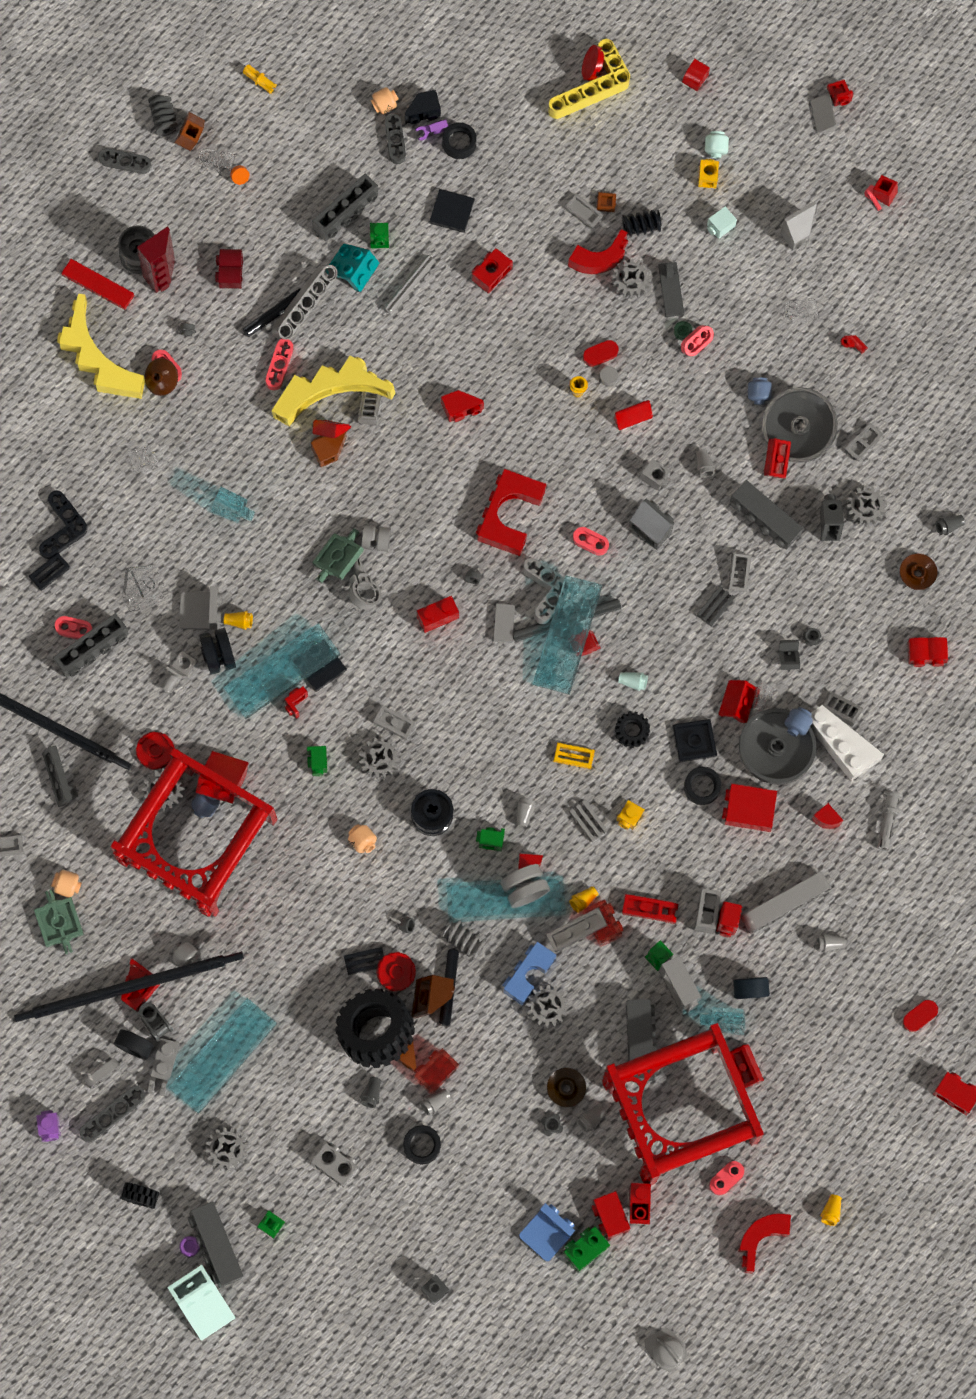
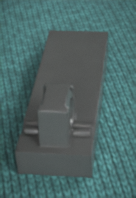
[658,262,684,317]
[42,746,78,807]
[546,908,608,952]

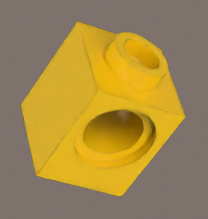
[698,159,719,189]

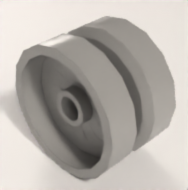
[500,864,550,908]

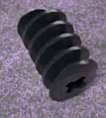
[622,210,662,237]

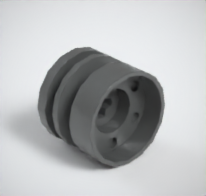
[118,225,155,274]

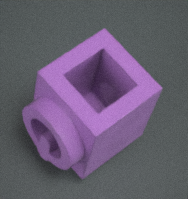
[36,1110,61,1142]

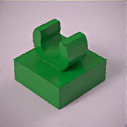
[257,1210,285,1239]

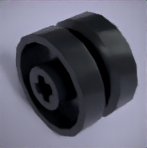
[199,627,236,675]
[411,789,454,836]

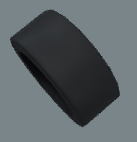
[442,122,477,159]
[684,767,721,805]
[114,1029,154,1060]
[403,1125,441,1165]

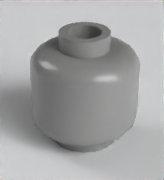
[172,942,202,967]

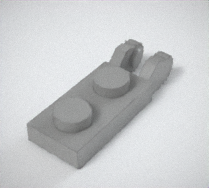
[148,1038,180,1096]

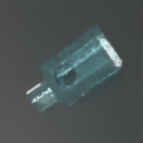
[210,487,256,523]
[700,1007,746,1035]

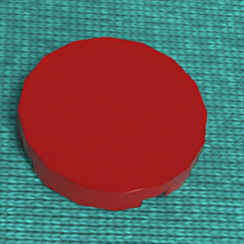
[581,45,604,81]
[136,732,174,770]
[376,952,416,991]

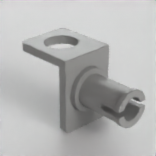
[160,651,198,693]

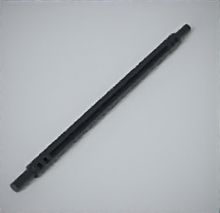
[0,693,133,771]
[14,951,244,1022]

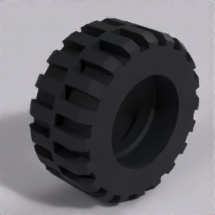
[335,988,415,1068]

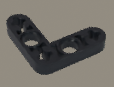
[39,490,88,559]

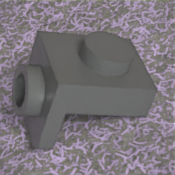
[779,640,800,670]

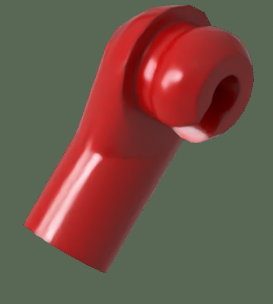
[840,335,868,354]

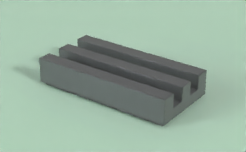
[697,586,735,627]

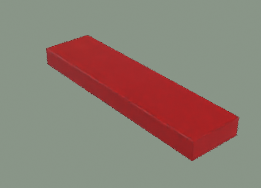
[61,259,135,310]

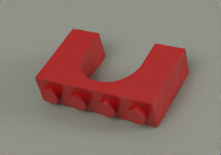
[476,469,547,556]

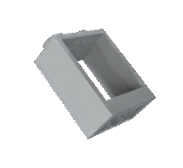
[659,956,701,1013]

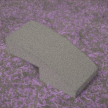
[845,423,884,461]

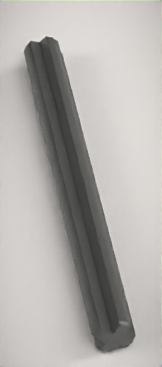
[513,599,621,642]

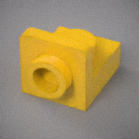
[616,800,645,830]

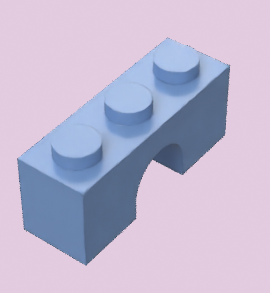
[502,942,557,1006]

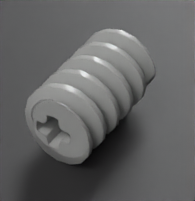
[442,920,486,960]

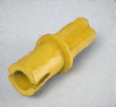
[243,64,277,94]

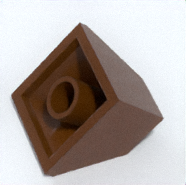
[411,975,455,1018]

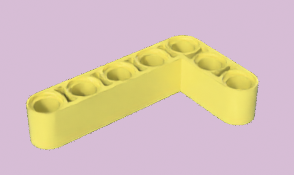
[548,39,630,119]

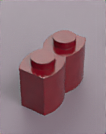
[215,249,243,289]

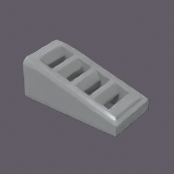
[358,391,381,426]
[728,552,752,592]
[820,691,864,727]

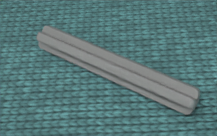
[384,255,435,314]

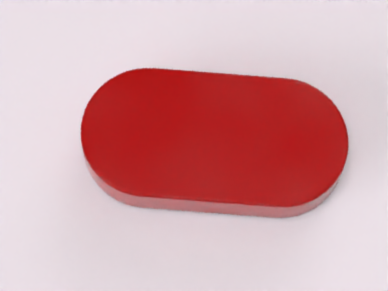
[583,340,619,367]
[903,1000,938,1032]

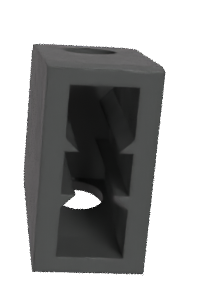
[820,494,844,541]

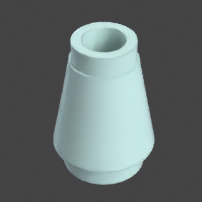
[619,672,648,691]

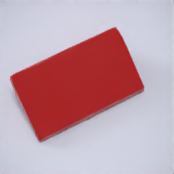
[614,400,653,430]
[312,419,351,438]
[764,438,791,479]
[730,1044,764,1088]

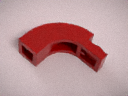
[568,229,628,274]
[738,1214,791,1274]

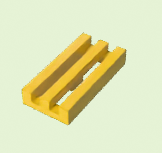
[553,742,595,769]

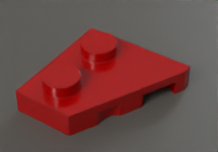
[121,959,160,1012]

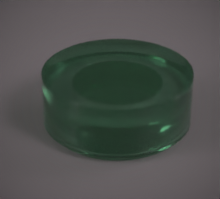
[674,321,693,341]

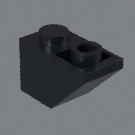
[405,89,441,124]

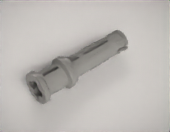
[876,791,902,850]

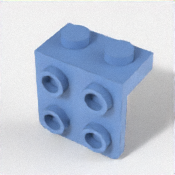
[519,1203,575,1262]

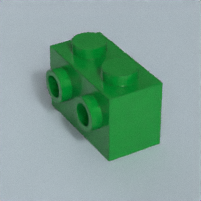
[563,1227,610,1273]

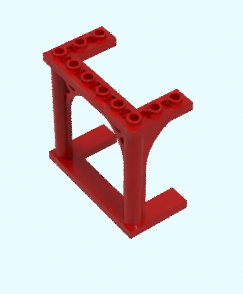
[110,748,278,917]
[602,1023,764,1185]

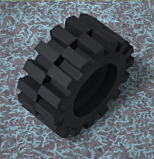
[615,711,650,748]
[120,1182,159,1209]

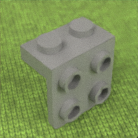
[179,586,222,630]

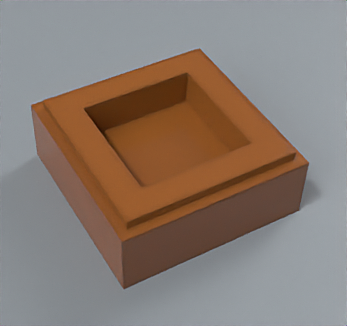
[597,192,616,213]

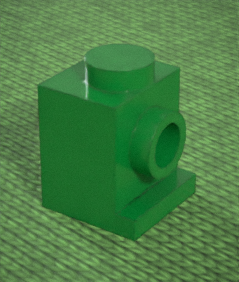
[370,223,389,249]
[307,746,328,776]
[476,827,505,852]
[645,940,674,971]

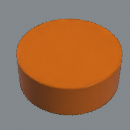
[230,165,250,185]

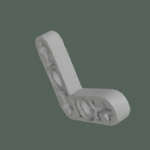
[522,558,572,624]

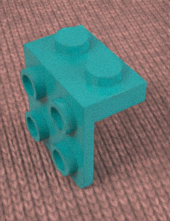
[325,244,380,292]

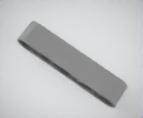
[272,265,338,340]
[741,872,832,934]

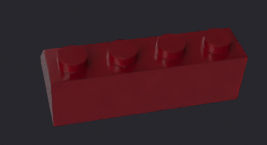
[137,226,175,293]

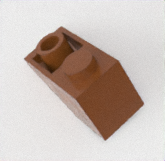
[175,112,205,151]
[311,431,347,467]

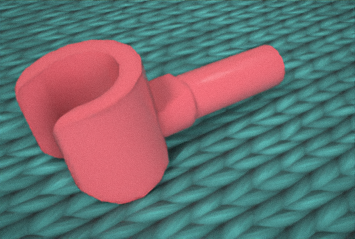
[864,185,882,211]

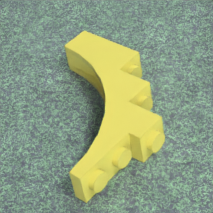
[57,293,145,399]
[272,356,395,427]

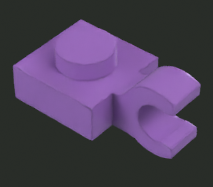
[415,120,448,140]

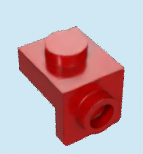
[827,79,854,106]
[284,686,308,719]

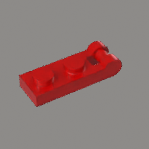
[622,894,679,924]

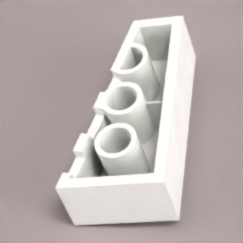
[810,705,884,781]

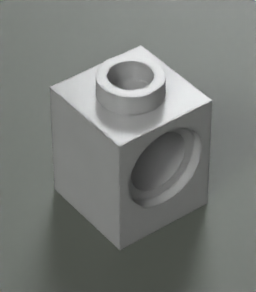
[640,459,671,491]

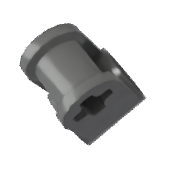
[139,1003,173,1042]

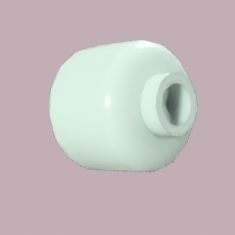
[705,131,729,159]

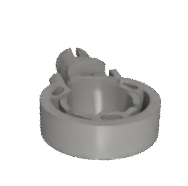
[348,558,381,610]

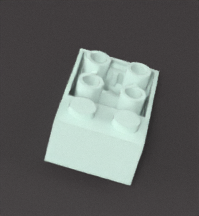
[167,1265,235,1341]

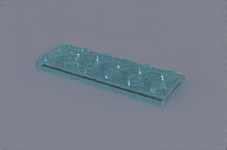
[533,575,603,695]
[223,623,341,719]
[446,876,566,923]
[168,998,277,1114]

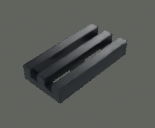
[29,553,70,591]
[344,947,384,976]

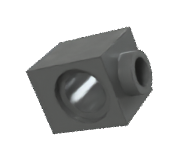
[421,1274,449,1305]

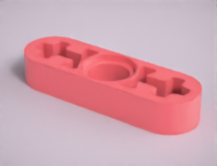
[266,339,293,390]

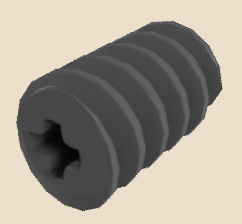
[148,95,178,136]

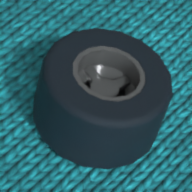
[733,977,770,999]

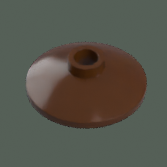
[145,358,178,396]
[900,553,938,590]

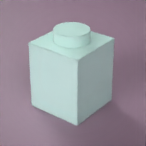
[707,206,737,239]

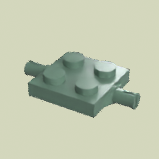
[312,528,364,584]
[34,890,84,954]

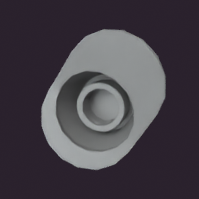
[644,1327,687,1372]

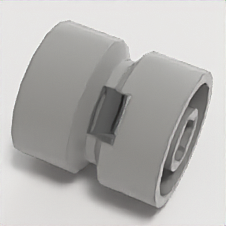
[361,524,391,552]

